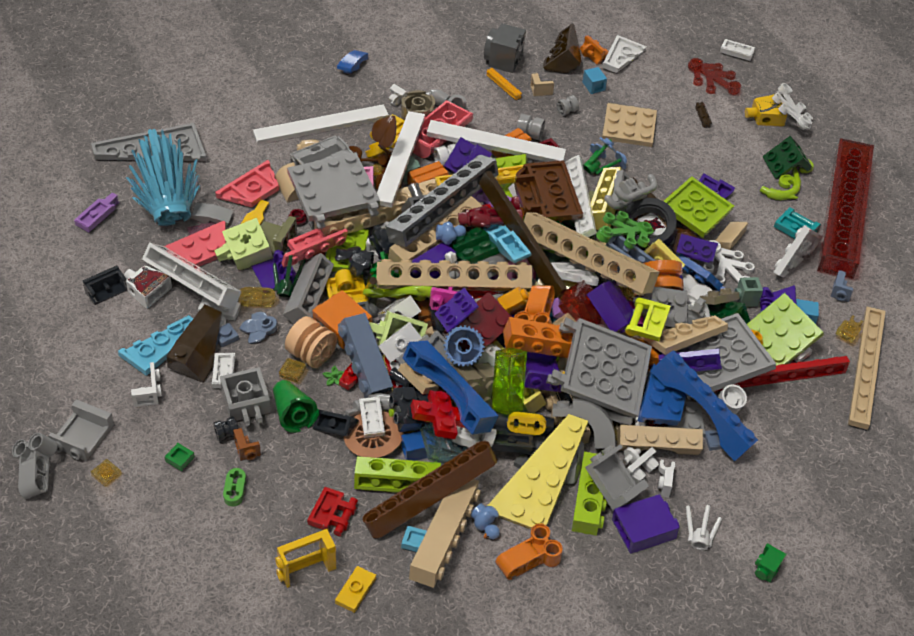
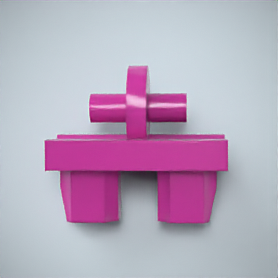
[430,286,457,311]

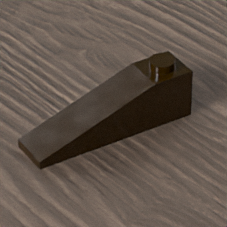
[543,23,581,73]
[167,304,222,383]

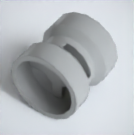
[556,95,579,116]

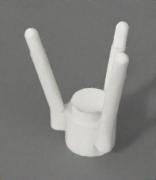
[686,505,722,550]

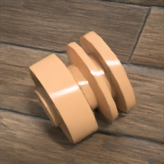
[285,316,337,368]

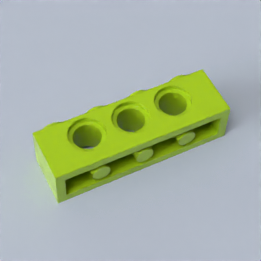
[571,452,607,536]
[354,456,441,492]

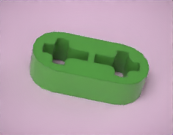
[223,468,246,506]

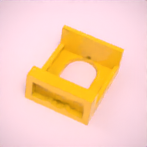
[275,529,336,588]

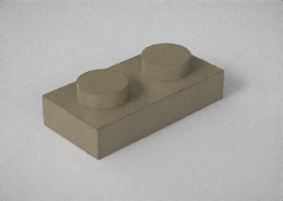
[700,288,739,305]

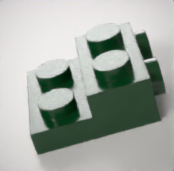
[449,228,499,264]

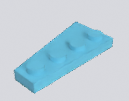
[118,315,193,376]

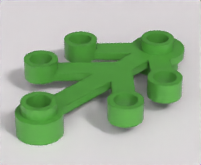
[596,211,654,249]

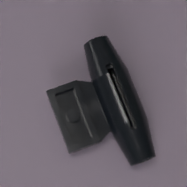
[491,409,554,454]

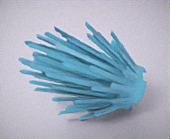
[126,129,200,226]

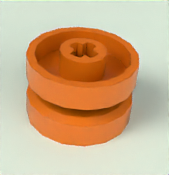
[643,260,684,291]

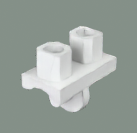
[623,447,659,484]

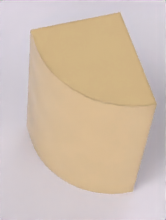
[275,162,299,203]

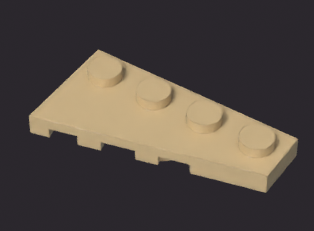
[641,316,728,355]

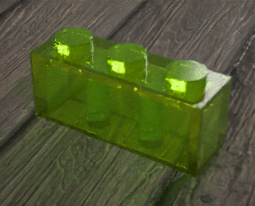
[492,348,527,415]

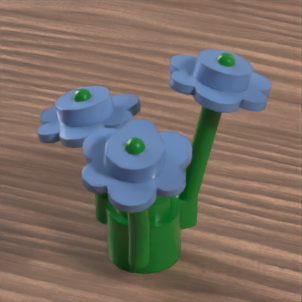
[583,137,627,175]

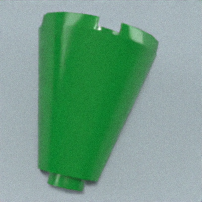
[273,380,319,433]

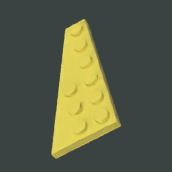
[487,414,588,529]

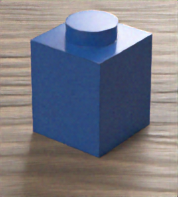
[401,430,434,461]

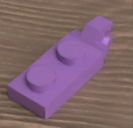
[74,193,119,232]

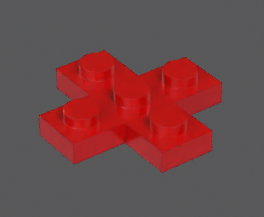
[410,390,466,439]

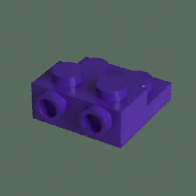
[443,137,492,174]

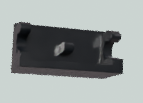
[82,265,128,305]

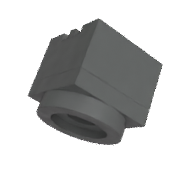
[484,23,526,73]

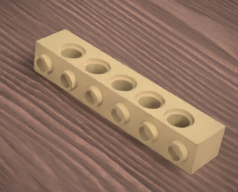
[388,196,482,262]

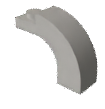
[553,396,615,448]

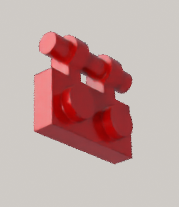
[307,487,358,536]

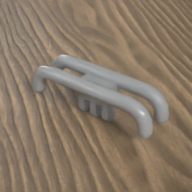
[604,174,658,209]

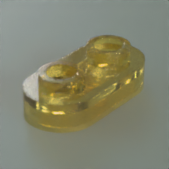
[238,287,276,307]

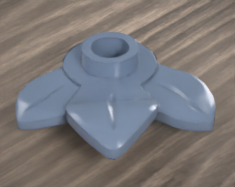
[239,312,278,344]

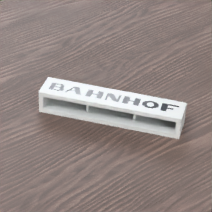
[142,242,241,309]

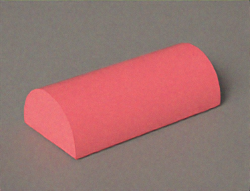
[412,100,473,158]

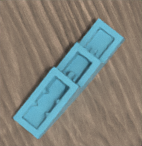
[483,225,531,263]

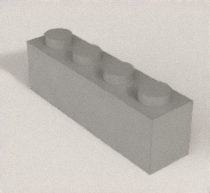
[283,253,334,324]

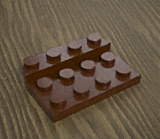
[514,160,583,221]

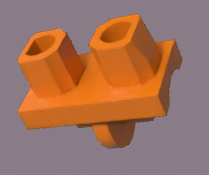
[580,35,609,65]

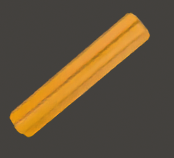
[486,68,522,100]

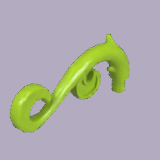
[760,159,814,201]
[363,286,437,298]

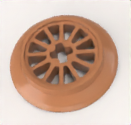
[344,411,403,458]

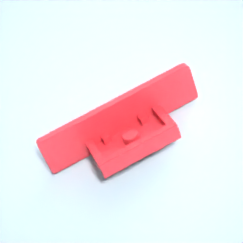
[282,228,348,267]

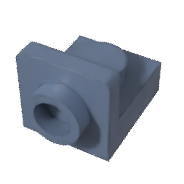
[830,270,853,302]

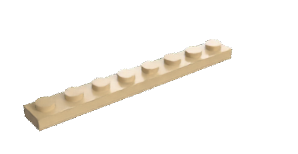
[848,307,886,430]

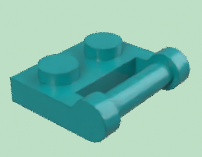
[774,207,821,239]

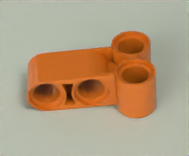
[514,285,555,324]
[495,524,562,580]

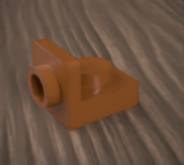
[233,428,261,461]

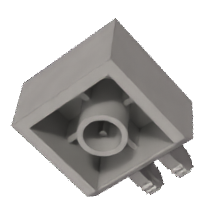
[633,287,688,329]
[220,367,271,427]

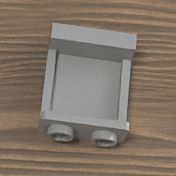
[48,399,114,461]
[585,444,649,510]

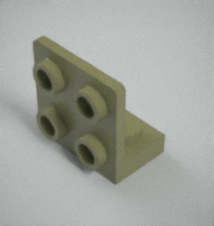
[261,216,297,255]

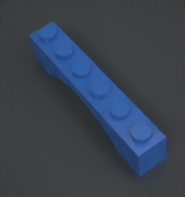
[402,340,498,435]
[651,350,758,461]

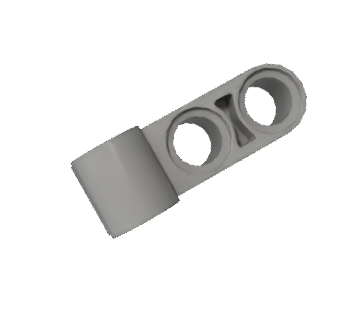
[12,432,57,499]

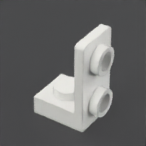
[131,362,162,407]

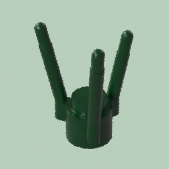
[273,255,305,297]

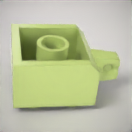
[215,218,273,270]
[369,311,428,351]

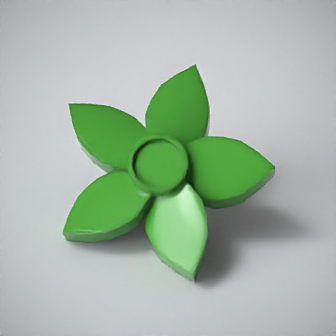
[323,366,344,386]

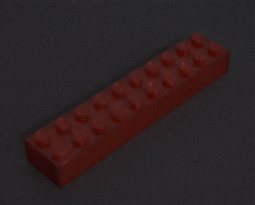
[817,138,874,279]

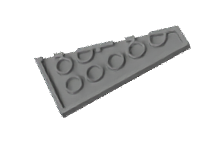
[91,123,207,161]

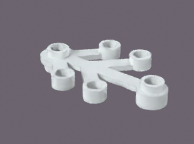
[772,83,813,130]
[703,240,755,285]

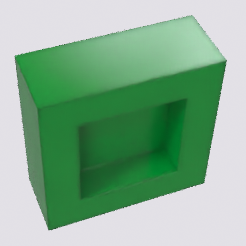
[164,443,195,471]

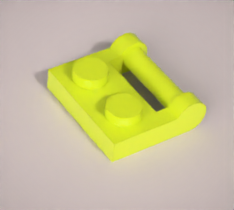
[625,298,671,342]

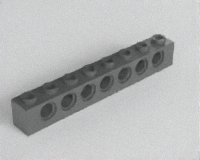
[385,155,499,247]

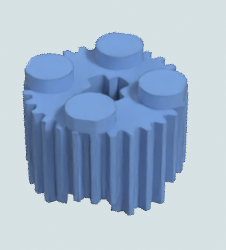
[443,325,485,366]

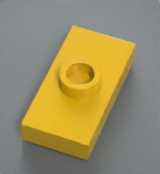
[335,566,376,613]

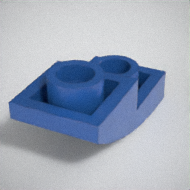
[337,50,368,73]

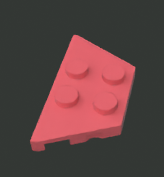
[215,160,279,207]
[164,221,226,267]

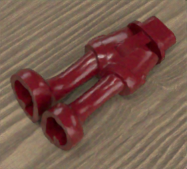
[458,196,523,228]

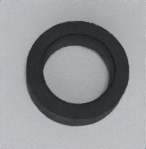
[622,198,676,251]

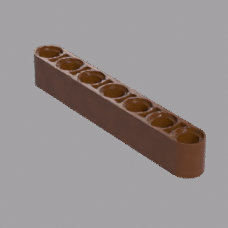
[362,441,497,538]

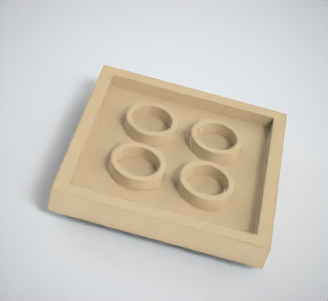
[602,103,657,147]

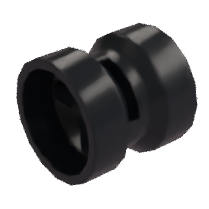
[213,416,238,442]

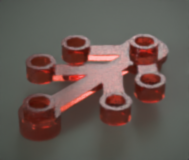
[688,58,741,95]

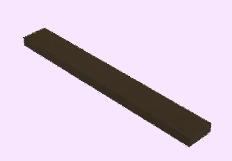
[478,171,567,299]

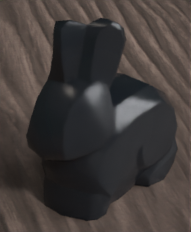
[369,225,394,260]
[335,246,374,279]

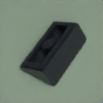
[313,410,359,437]

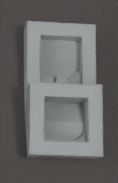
[190,203,233,227]

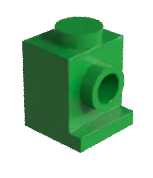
[755,543,787,583]

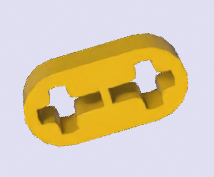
[507,412,546,435]

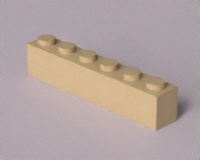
[409,479,481,588]

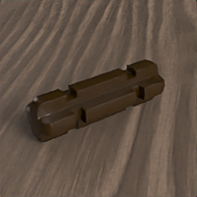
[695,102,712,128]

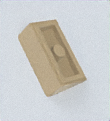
[715,222,748,250]

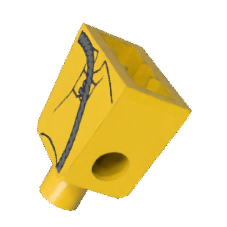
[745,94,787,126]

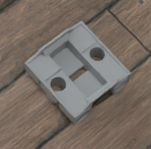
[290,135,353,166]

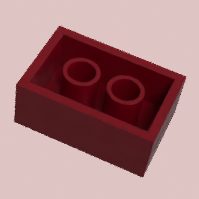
[442,292,511,352]

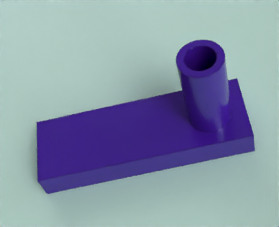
[659,349,722,372]

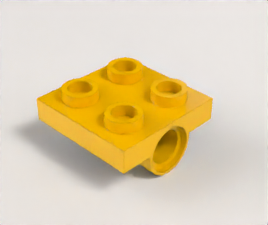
[325,269,369,303]

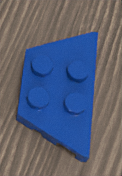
[676,253,724,292]
[637,364,686,426]

